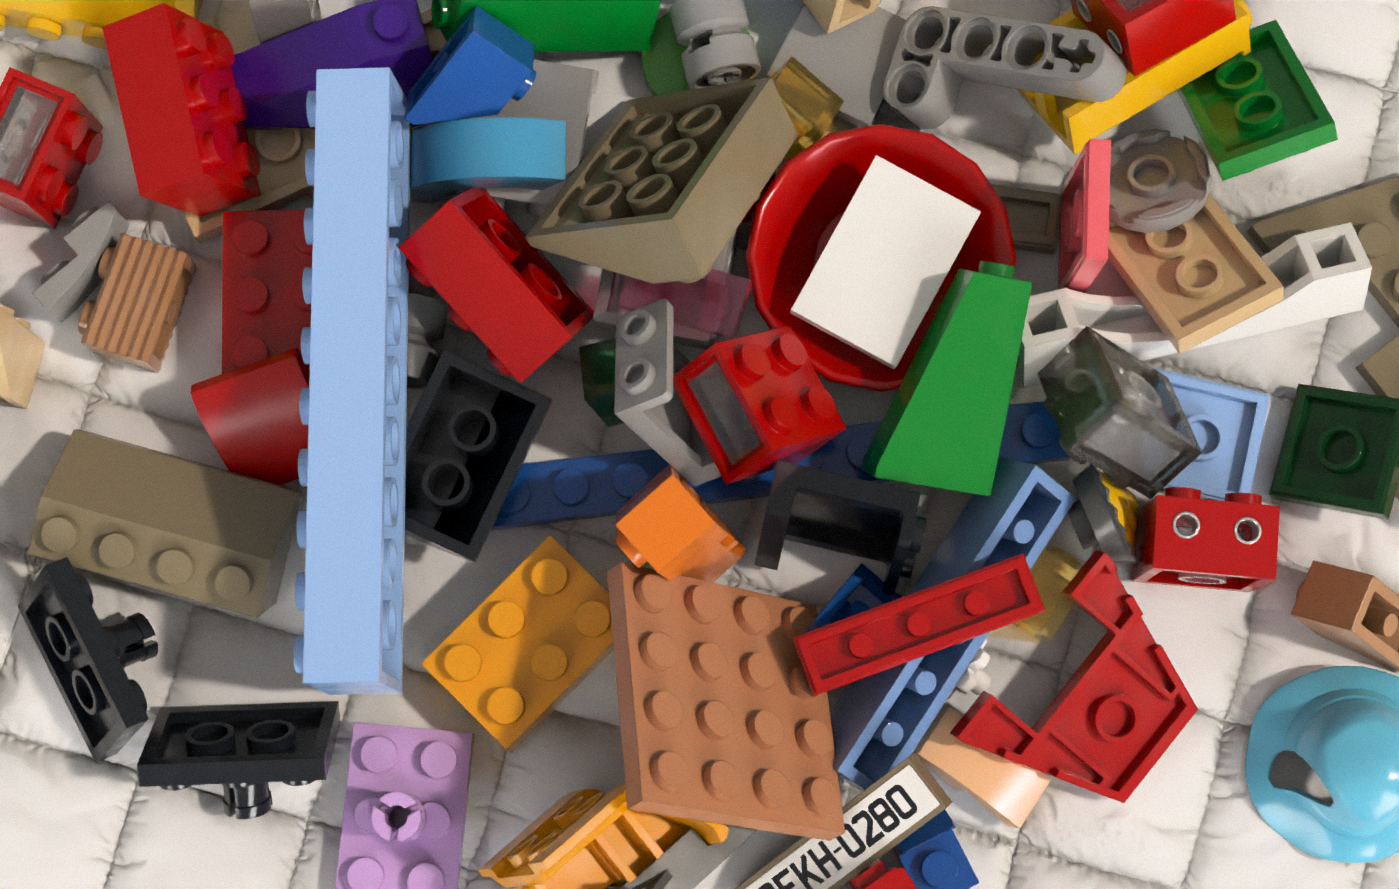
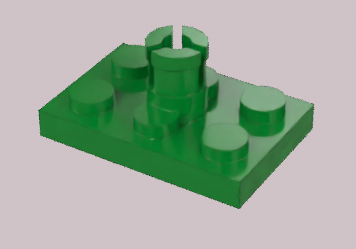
[1177,20,1338,181]

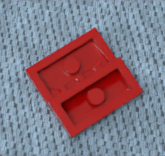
[190,348,310,485]

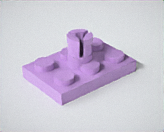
[335,722,475,889]

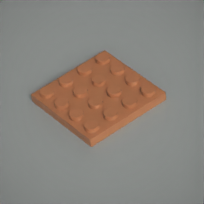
[607,562,845,841]

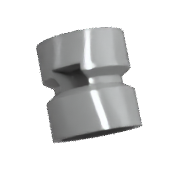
[669,0,761,90]

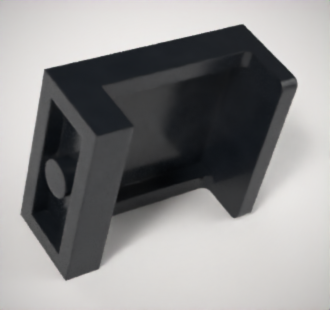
[754,460,927,595]

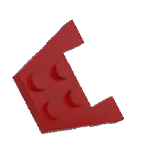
[950,550,1198,803]

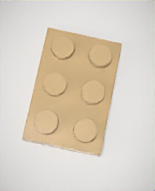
[1108,194,1284,354]

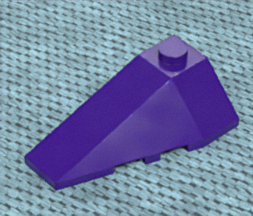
[231,0,445,131]

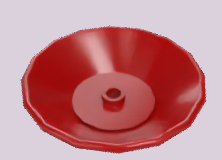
[745,124,1017,392]

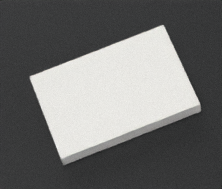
[790,155,981,370]

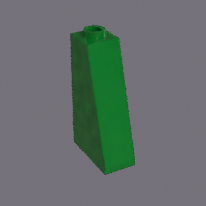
[431,0,661,52]
[861,260,1033,497]

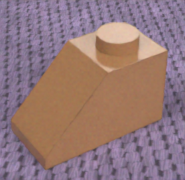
[1291,560,1399,671]

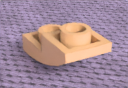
[913,705,1051,829]

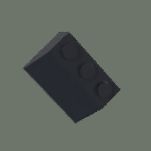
[405,350,553,563]

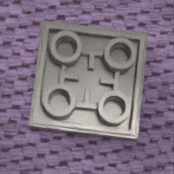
[766,4,906,127]

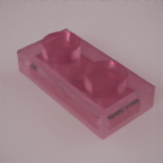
[618,269,753,339]

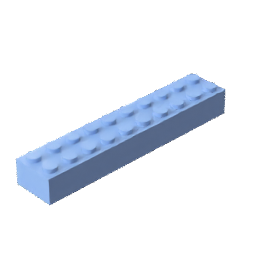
[293,67,411,695]

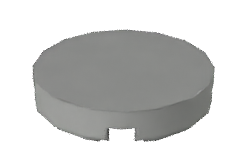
[1109,129,1211,233]

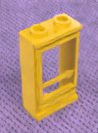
[1017,0,1253,155]

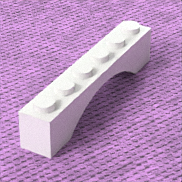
[1016,222,1372,388]

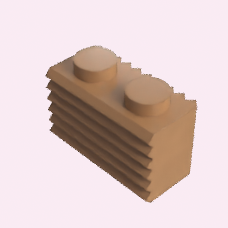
[78,233,196,373]

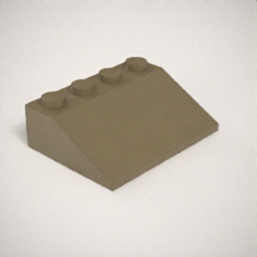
[525,77,798,284]

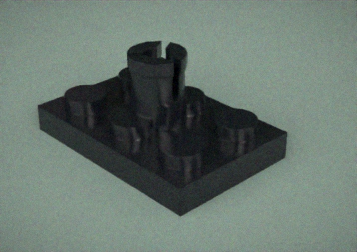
[18,557,158,763]
[137,701,340,819]

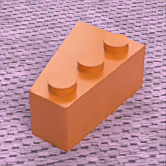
[614,464,748,582]

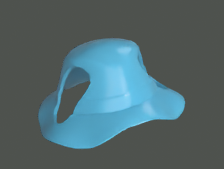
[1245,665,1399,863]

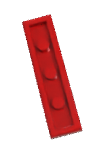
[792,553,1046,697]

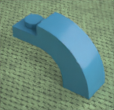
[410,117,566,204]

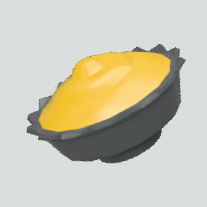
[1067,457,1139,566]

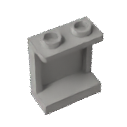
[466,59,599,216]
[614,298,745,486]

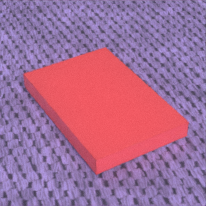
[1058,139,1111,293]

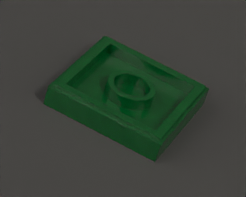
[1269,384,1399,520]

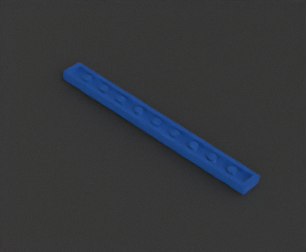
[491,399,1072,530]

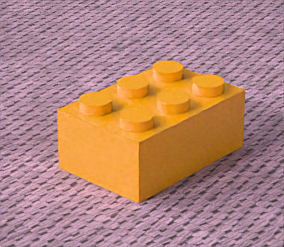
[421,535,614,753]

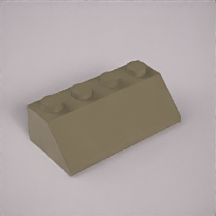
[28,429,303,618]

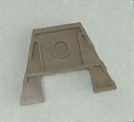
[1247,176,1399,399]

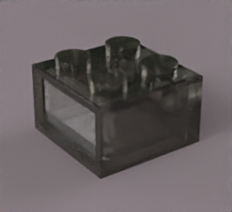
[1037,326,1202,499]

